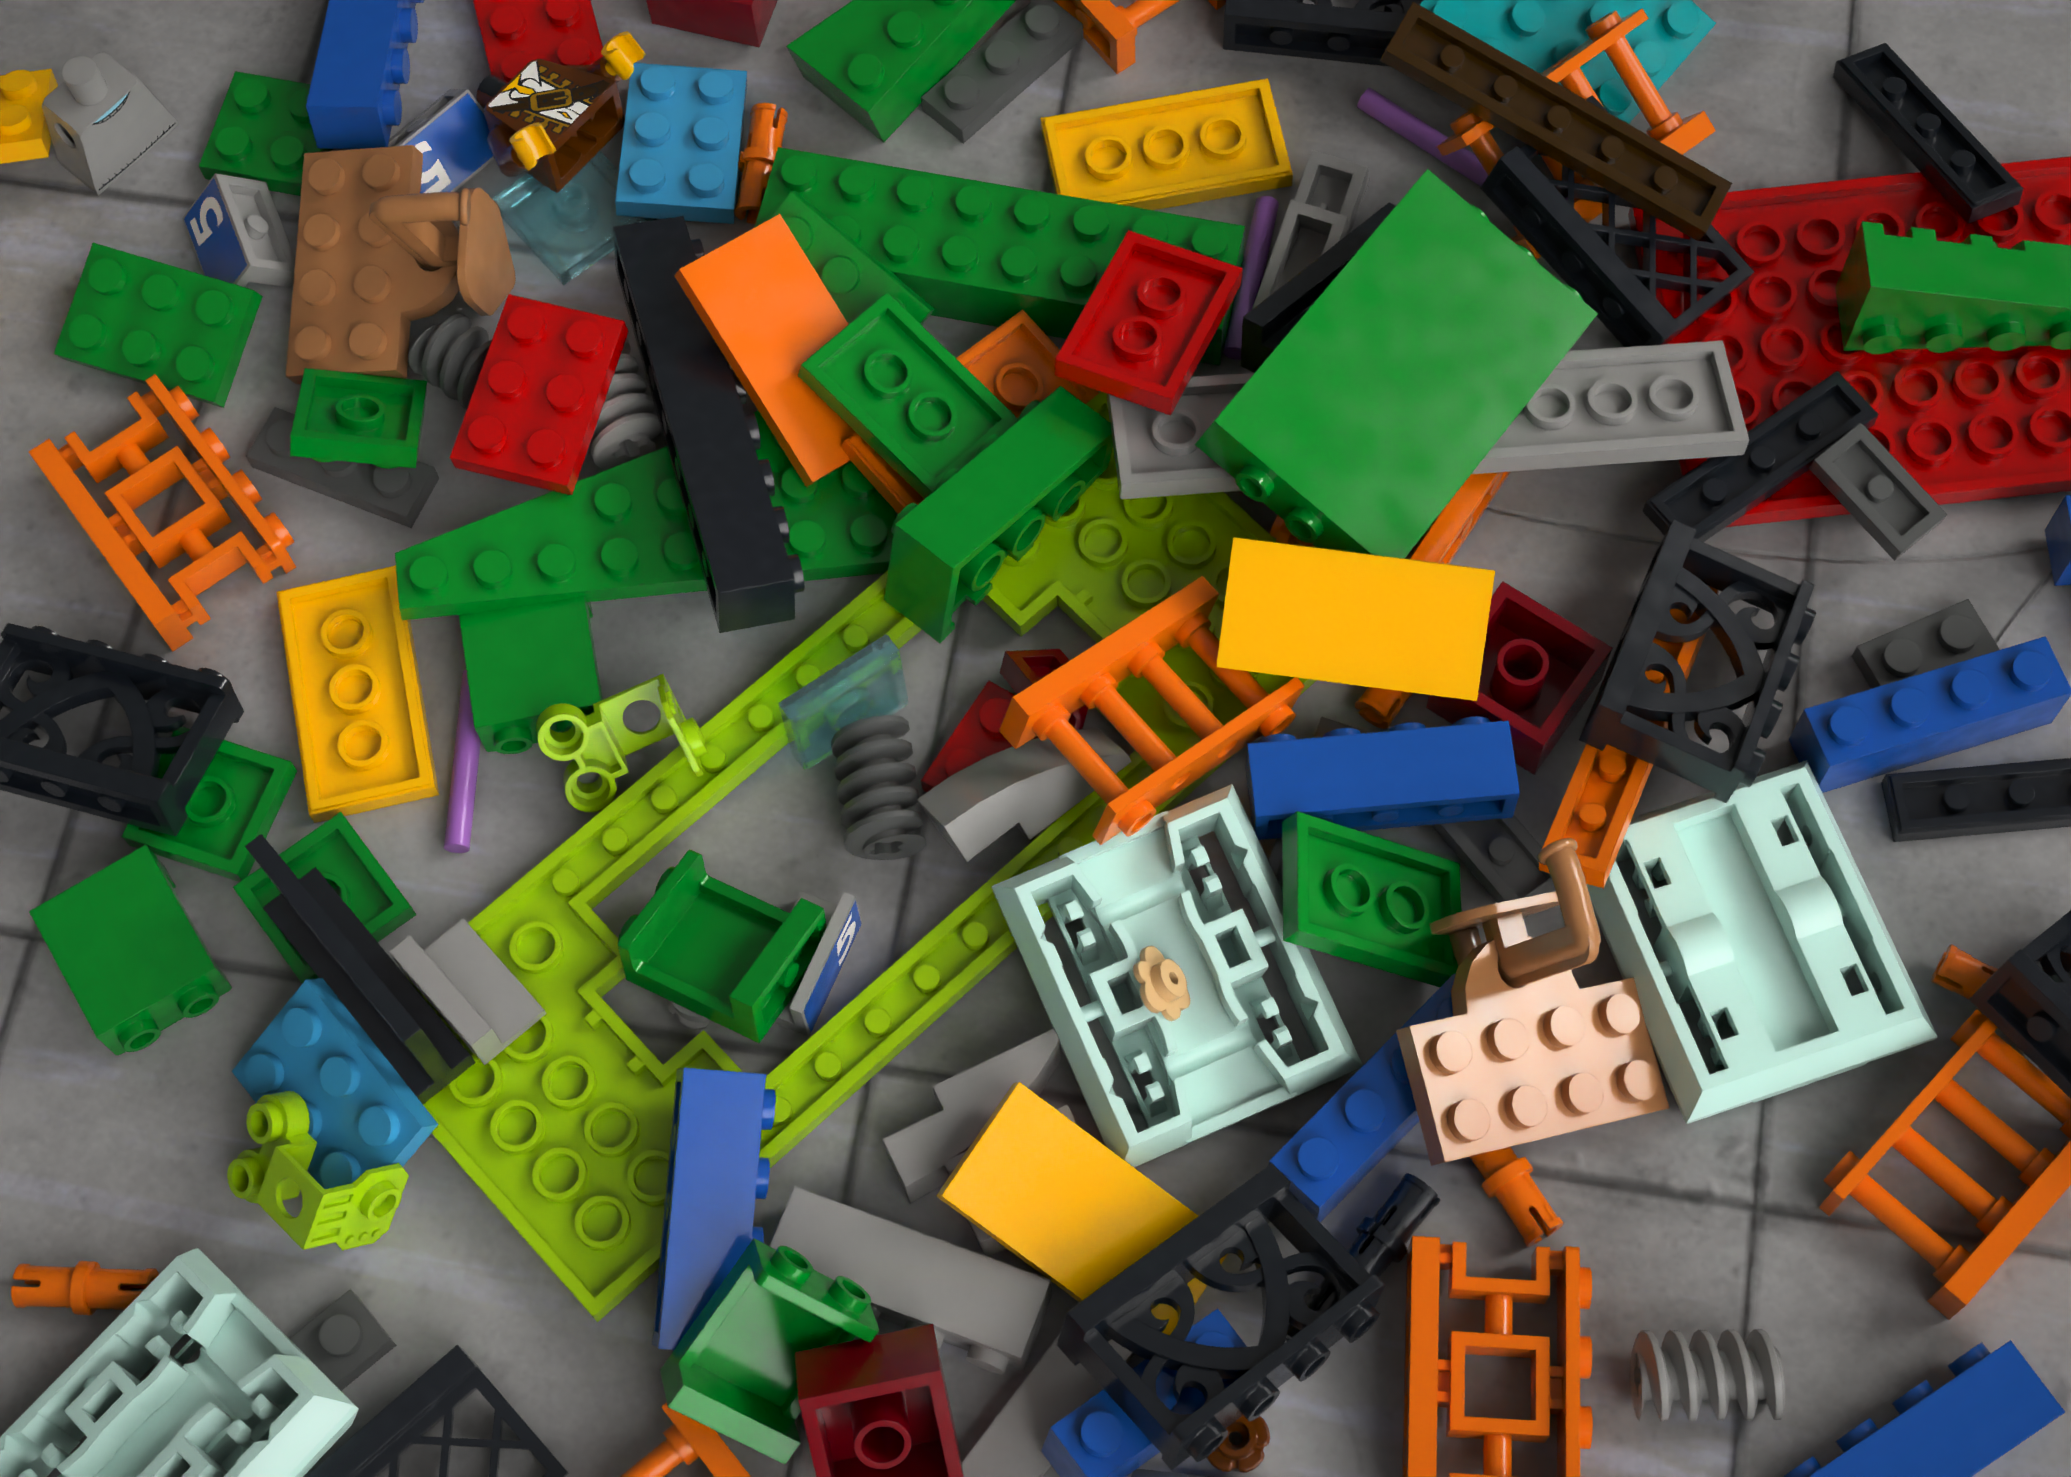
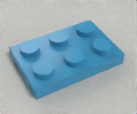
[615,63,747,224]
[232,978,439,1189]

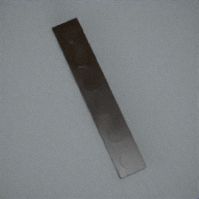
[1380,2,1732,241]

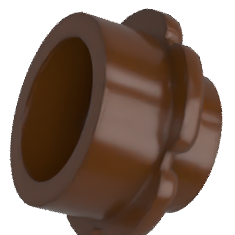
[1206,1415,1270,1473]

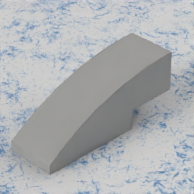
[1252,150,1370,309]
[917,727,1131,862]
[883,1029,1061,1203]

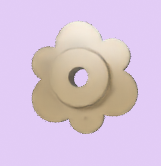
[1133,946,1190,1021]

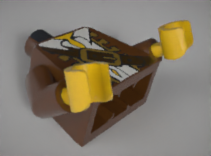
[476,31,646,193]

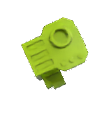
[536,674,709,812]
[227,1091,409,1251]

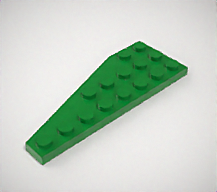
[395,411,896,620]

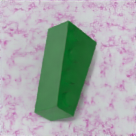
[786,0,1016,142]
[1835,221,2071,354]
[884,386,1113,644]

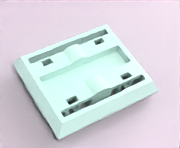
[1587,760,1938,1124]
[991,784,1363,1168]
[0,1248,359,1477]

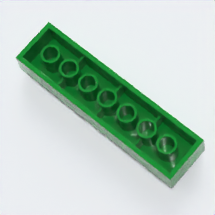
[754,147,1245,366]

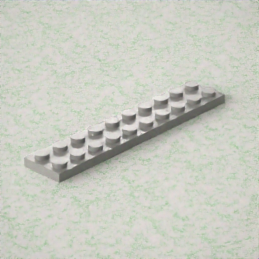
[1107,340,1749,499]

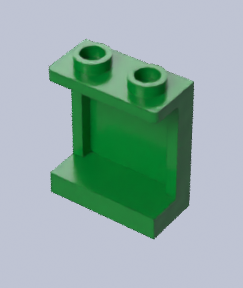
[459,596,603,754]
[29,844,232,1055]
[618,850,827,1043]
[660,1238,879,1465]

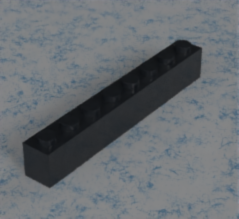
[613,216,805,633]

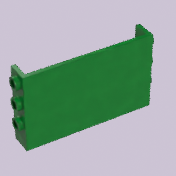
[1195,169,1598,558]

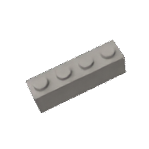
[770,1186,1052,1374]

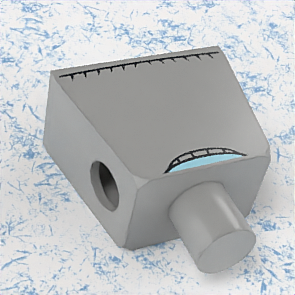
[42,52,179,196]

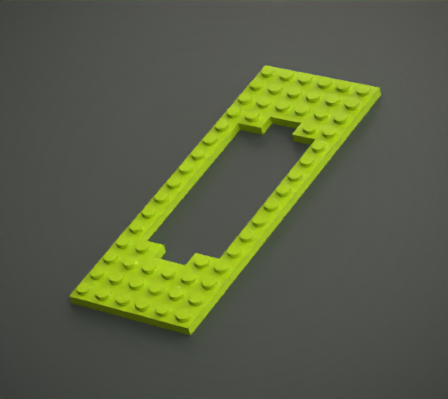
[405,392,1317,1323]

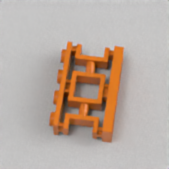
[29,374,296,652]
[1402,1236,1593,1477]

